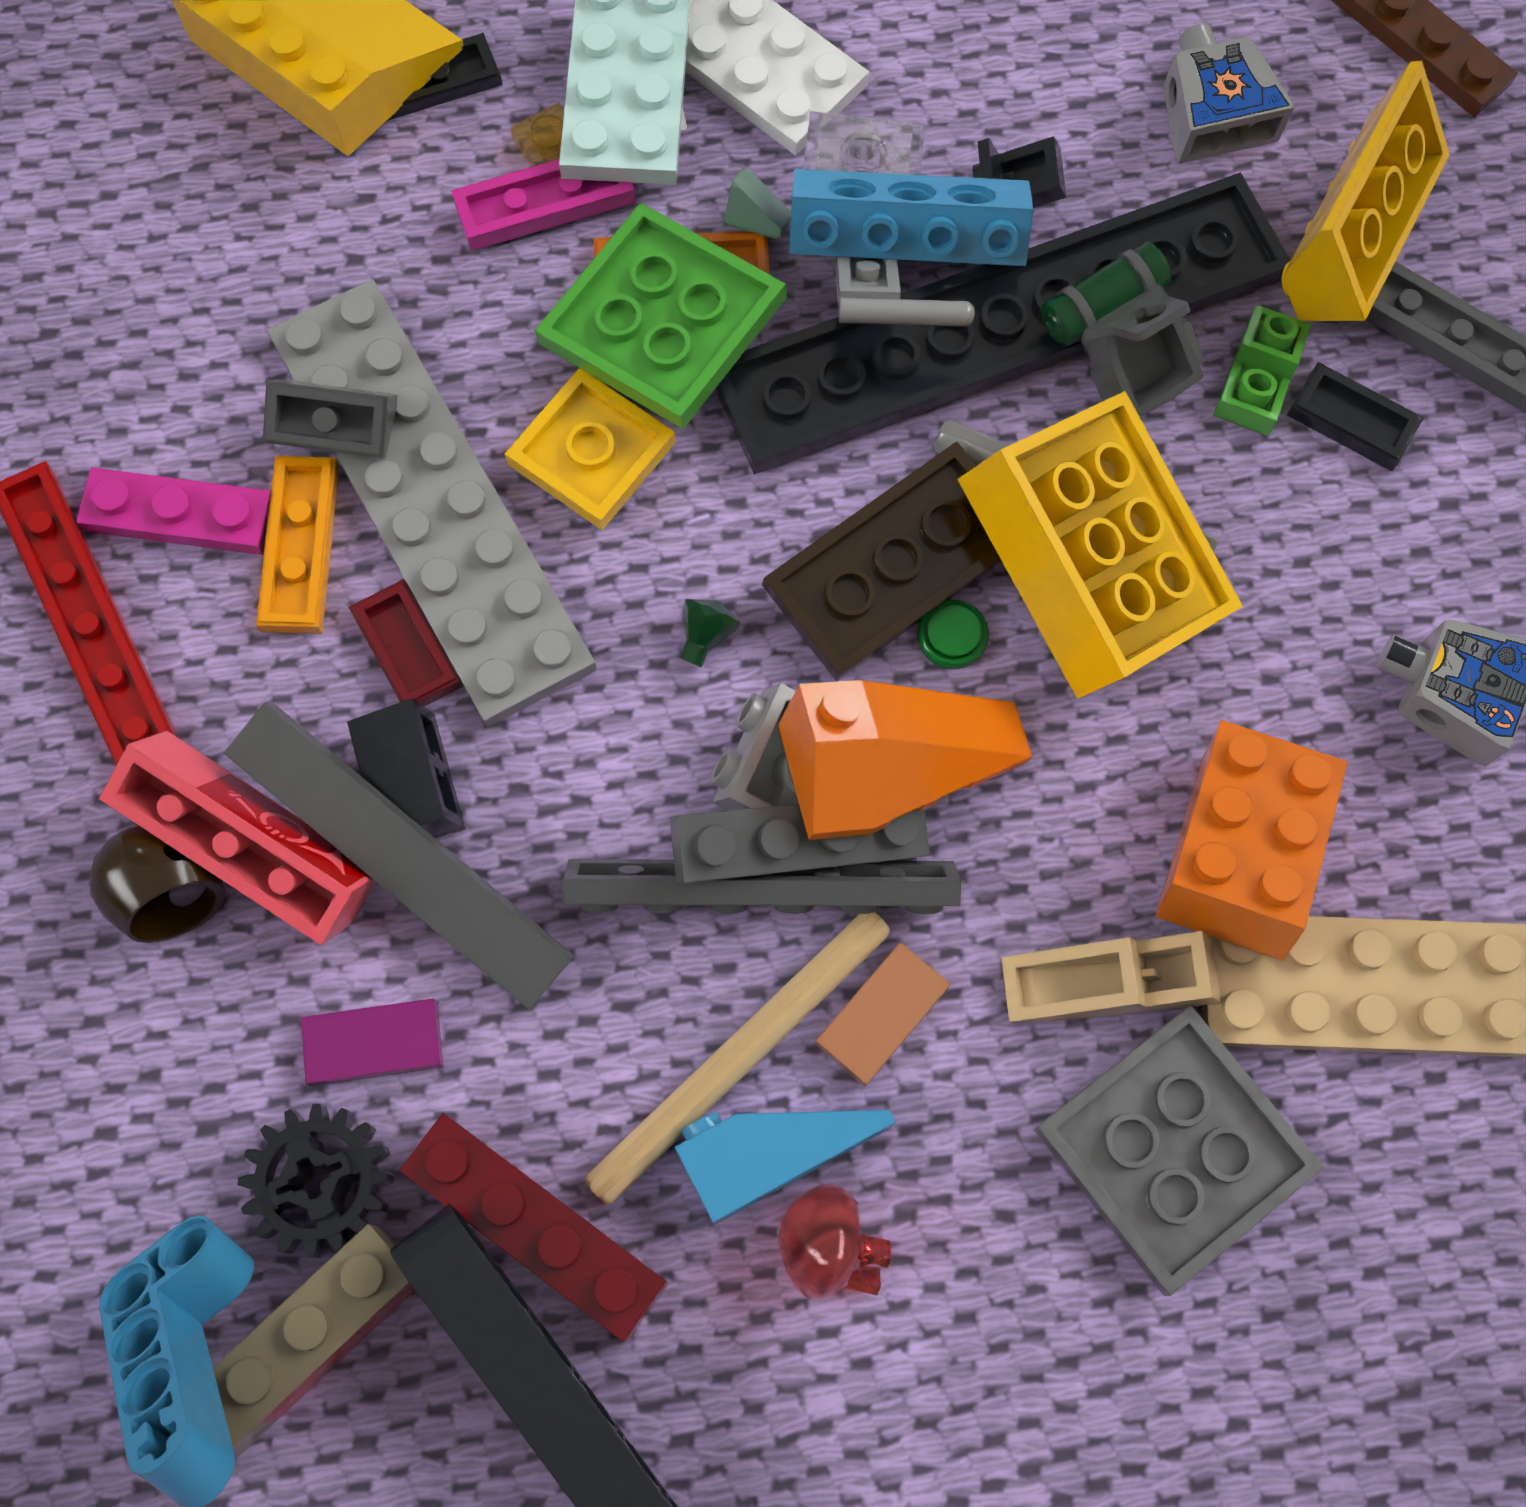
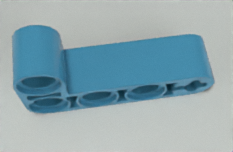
[99,1215,254,1507]

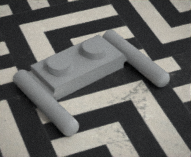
[835,256,975,326]

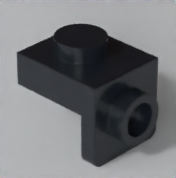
[972,136,1067,208]

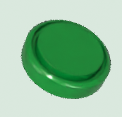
[917,600,989,669]

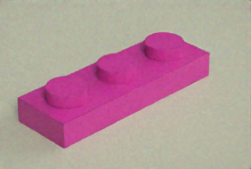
[451,159,636,251]
[76,467,271,555]

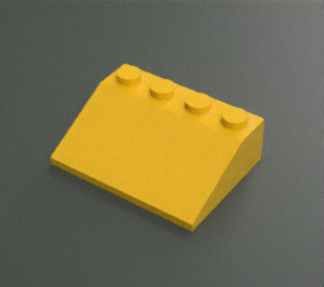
[172,0,464,156]
[957,391,1243,699]

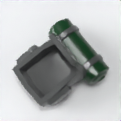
[1041,241,1204,417]

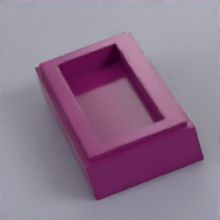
[301,998,444,1086]

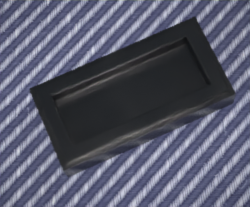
[1287,362,1424,471]

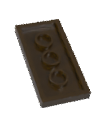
[762,441,1002,682]

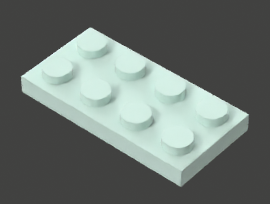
[559,0,691,185]

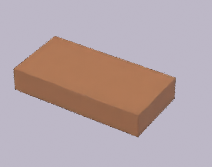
[815,942,951,1087]

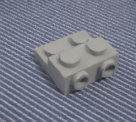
[710,683,799,811]

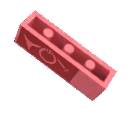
[99,731,376,945]

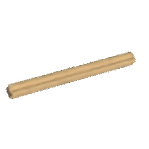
[585,912,890,1205]

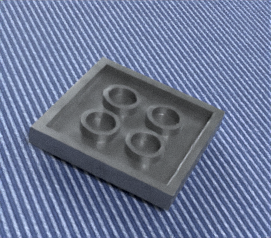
[1033,1005,1325,1296]

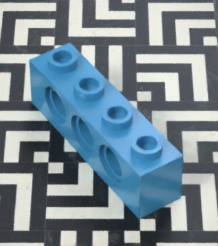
[789,169,1034,266]

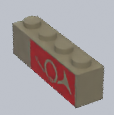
[213,1224,415,1460]

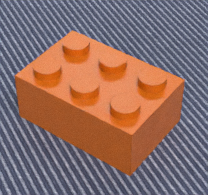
[1155,720,1348,961]

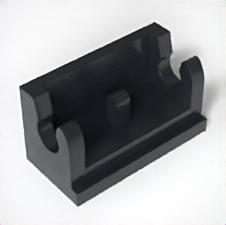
[347,698,466,838]

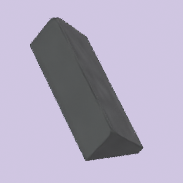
[263,379,398,458]

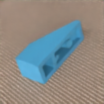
[675,1110,896,1225]

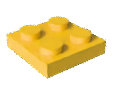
[505,368,676,531]

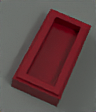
[349,579,463,707]

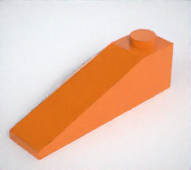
[778,680,1032,840]

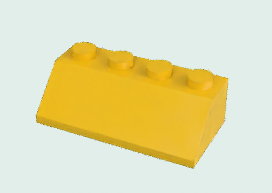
[1282,60,1450,321]

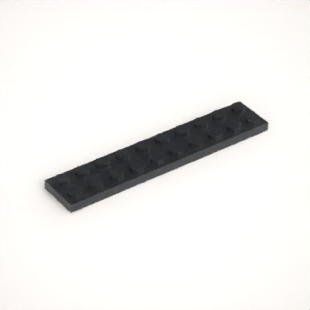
[715,172,1291,475]

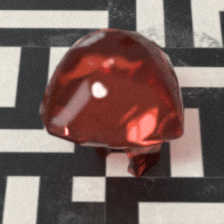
[778,1184,892,1300]

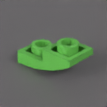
[1213,305,1311,436]

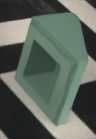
[724,167,791,239]

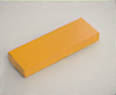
[256,456,340,634]

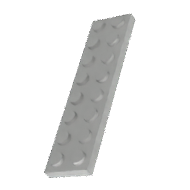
[266,279,597,728]

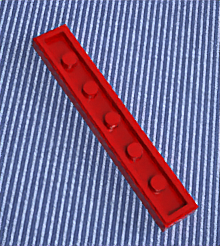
[0,461,178,766]

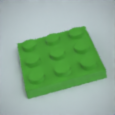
[534,203,787,429]

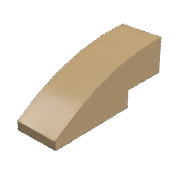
[1001,931,1222,1023]

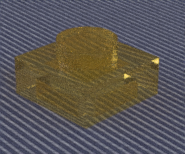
[510,102,564,167]

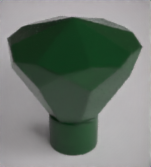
[679,599,740,668]

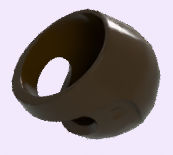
[89,825,226,943]

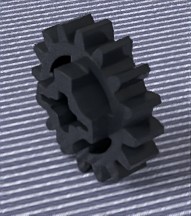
[238,1104,394,1258]

